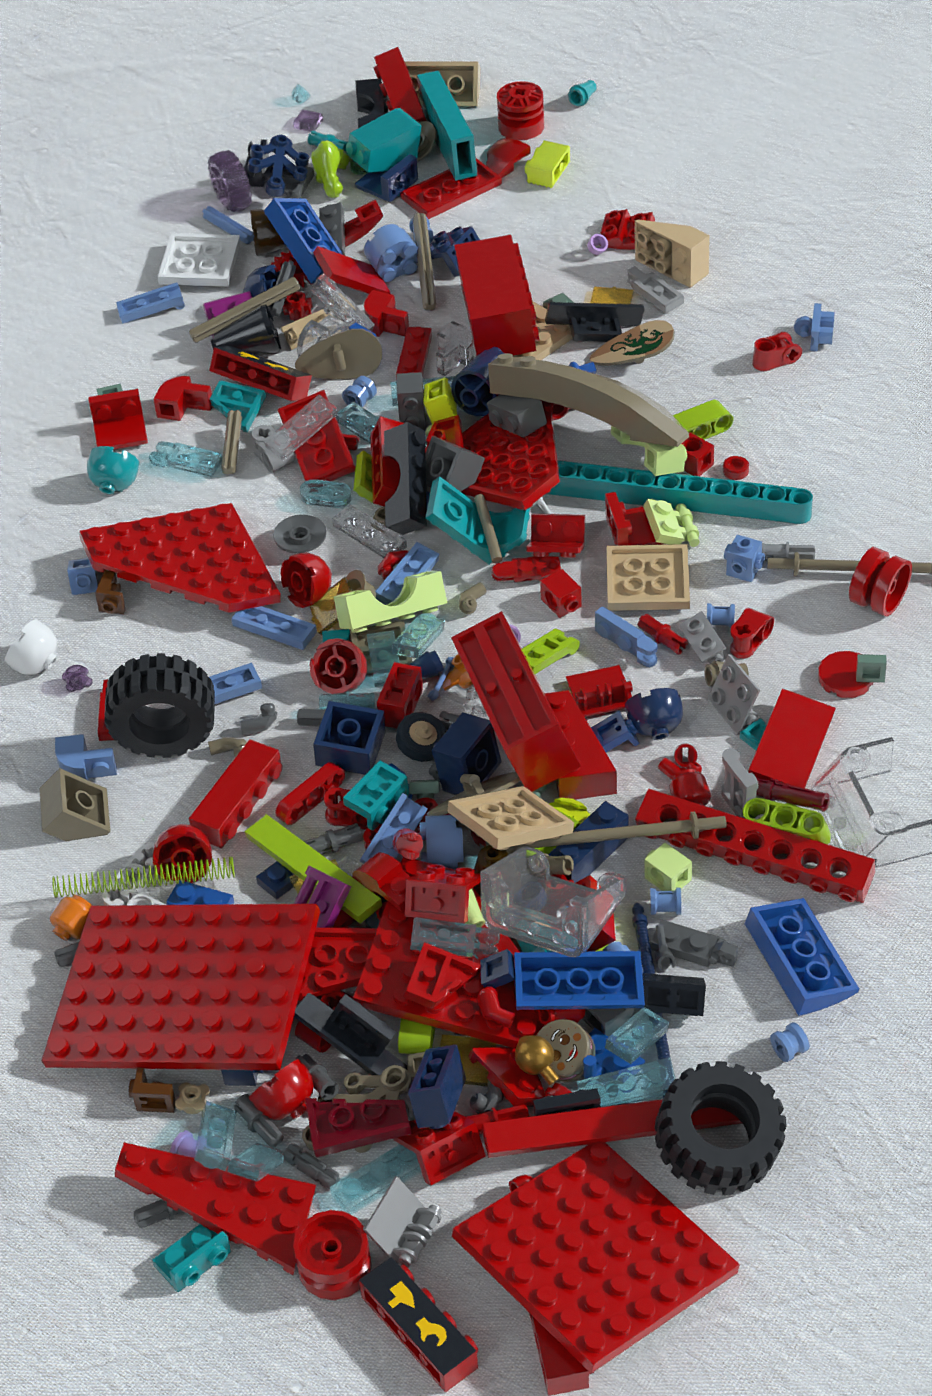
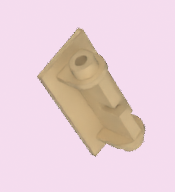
[281,309,334,350]

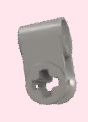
[252,425,295,472]

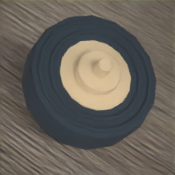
[396,712,446,762]

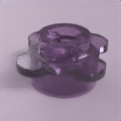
[62,665,93,692]

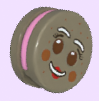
[536,1019,596,1083]

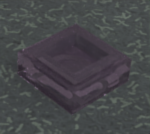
[293,110,323,132]

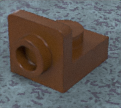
[95,570,126,615]
[128,1068,176,1113]

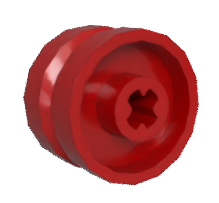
[849,546,912,617]
[293,1210,372,1300]

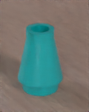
[568,80,597,106]

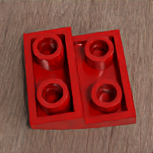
[599,209,655,250]

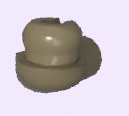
[459,582,487,614]
[208,737,247,757]

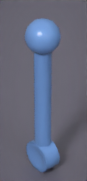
[428,657,454,701]

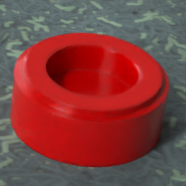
[723,456,749,480]

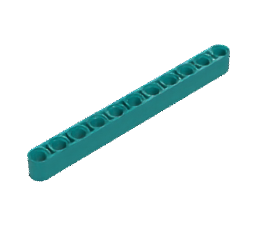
[547,460,813,524]

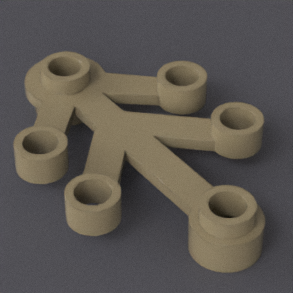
[302,1065,412,1153]

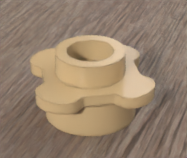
[175,1082,210,1114]

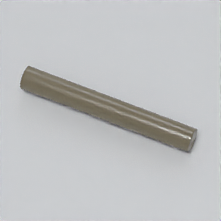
[474,494,503,564]

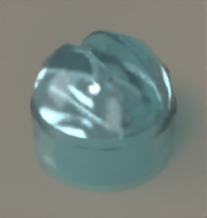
[291,84,311,104]

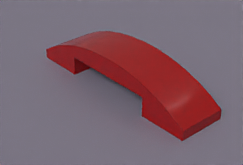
[345,199,383,247]

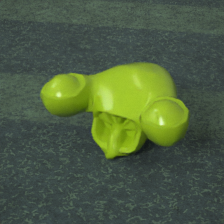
[311,140,350,198]

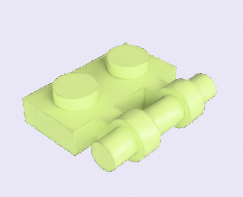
[643,499,700,547]

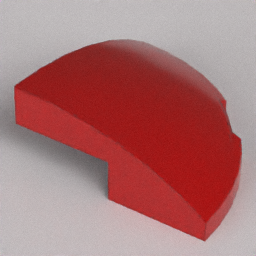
[486,138,531,178]

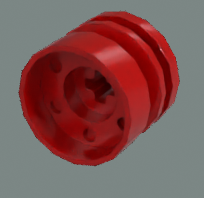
[497,81,544,140]

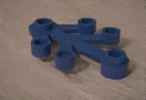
[248,135,310,197]

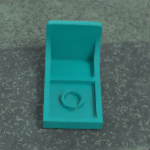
[426,476,530,565]

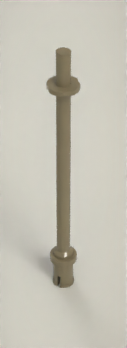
[767,552,932,576]
[486,812,727,856]

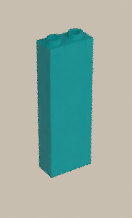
[417,70,477,181]

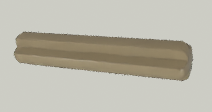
[221,410,242,475]

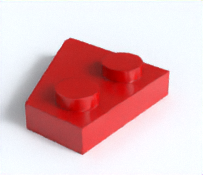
[403,942,480,1009]
[468,1047,545,1106]

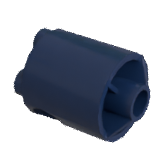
[451,347,505,417]

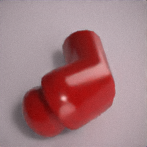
[377,550,409,580]
[658,758,702,780]
[477,987,515,1028]

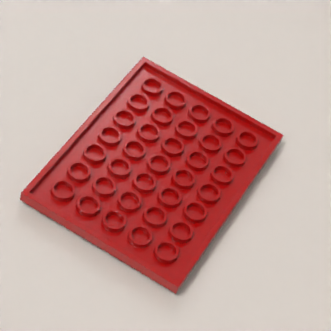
[41,904,320,1070]

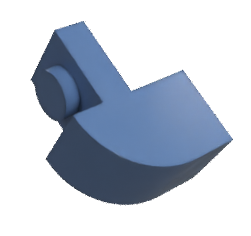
[55,734,117,780]

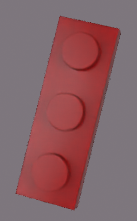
[396,326,432,380]

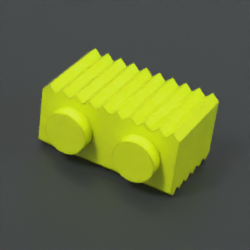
[525,140,570,188]
[423,377,457,425]

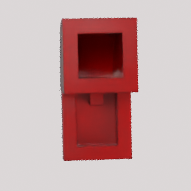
[364,290,409,337]
[154,376,213,421]

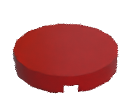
[818,651,874,698]

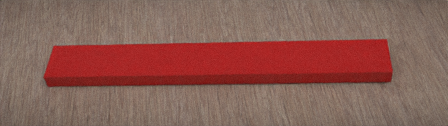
[482,1099,742,1158]

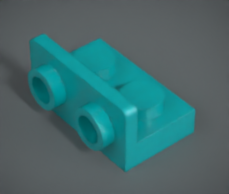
[343,760,409,831]
[152,1224,231,1292]

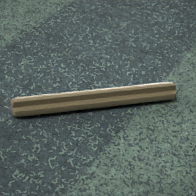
[413,213,437,311]
[189,277,300,343]

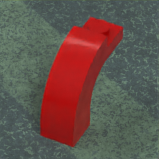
[352,852,411,912]

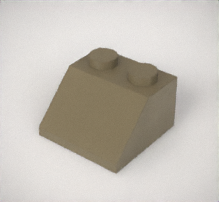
[39,768,111,841]

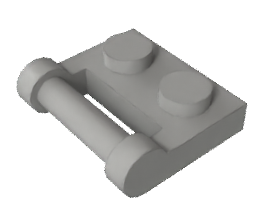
[721,748,758,818]

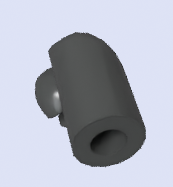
[240,703,277,734]

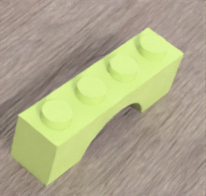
[611,426,687,476]
[333,571,447,633]

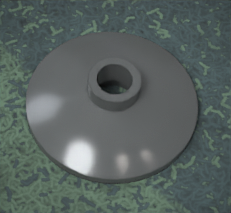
[273,515,326,553]

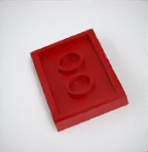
[313,246,391,294]

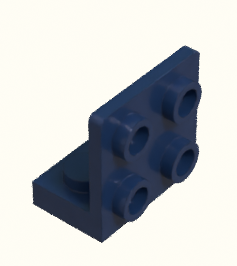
[355,154,418,202]
[417,226,480,277]

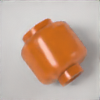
[49,894,92,941]

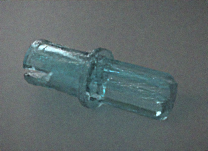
[319,691,375,709]

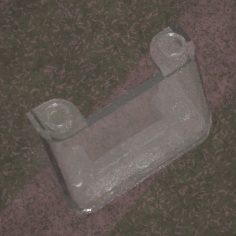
[481,846,626,957]

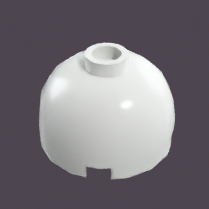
[5,619,58,675]

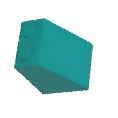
[346,108,422,172]

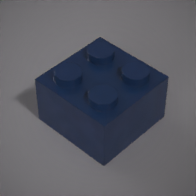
[313,701,386,775]
[432,712,502,795]

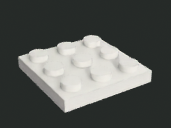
[158,233,241,287]

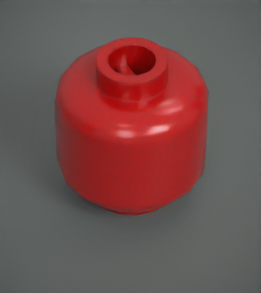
[669,769,711,806]

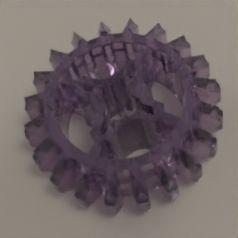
[208,150,252,212]

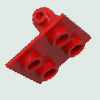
[566,665,633,717]

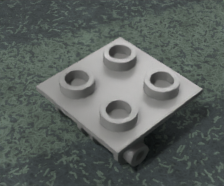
[708,654,760,735]
[363,1176,442,1267]

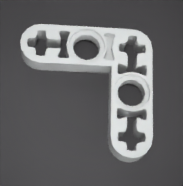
[102,843,167,906]

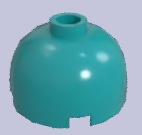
[87,446,139,494]

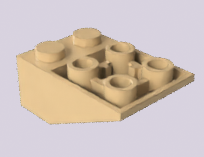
[635,220,710,288]

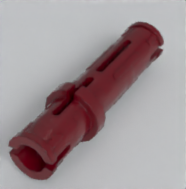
[756,777,830,812]

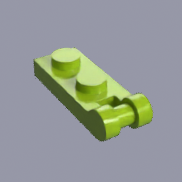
[522,628,580,674]

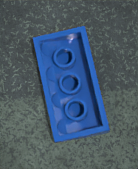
[264,198,343,284]
[745,898,860,1016]
[514,951,645,1010]

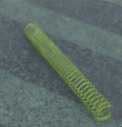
[52,856,235,898]

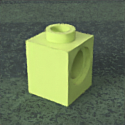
[644,842,692,891]

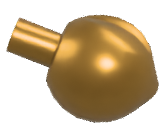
[515,1035,559,1086]

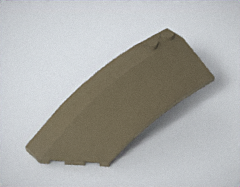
[488,354,689,447]

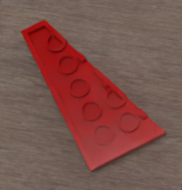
[298,927,377,1001]
[114,1142,316,1275]

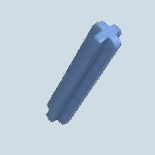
[202,206,254,244]

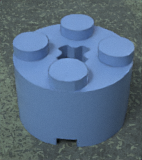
[364,224,418,282]
[420,815,464,870]

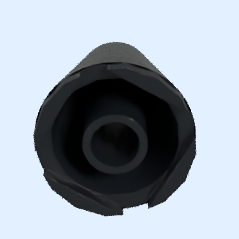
[211,304,281,354]

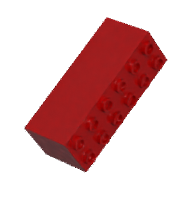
[454,234,540,356]
[451,611,581,792]

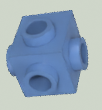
[724,535,765,582]

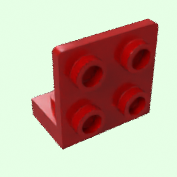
[88,388,148,449]
[605,492,664,546]
[526,513,585,558]
[405,864,483,923]
[393,1111,486,1186]

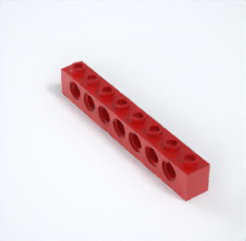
[635,788,875,903]

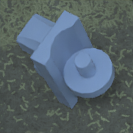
[794,303,835,351]

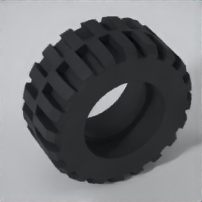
[104,653,215,758]
[654,1061,787,1195]

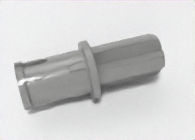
[762,542,815,560]

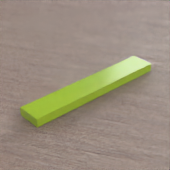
[244,814,383,923]

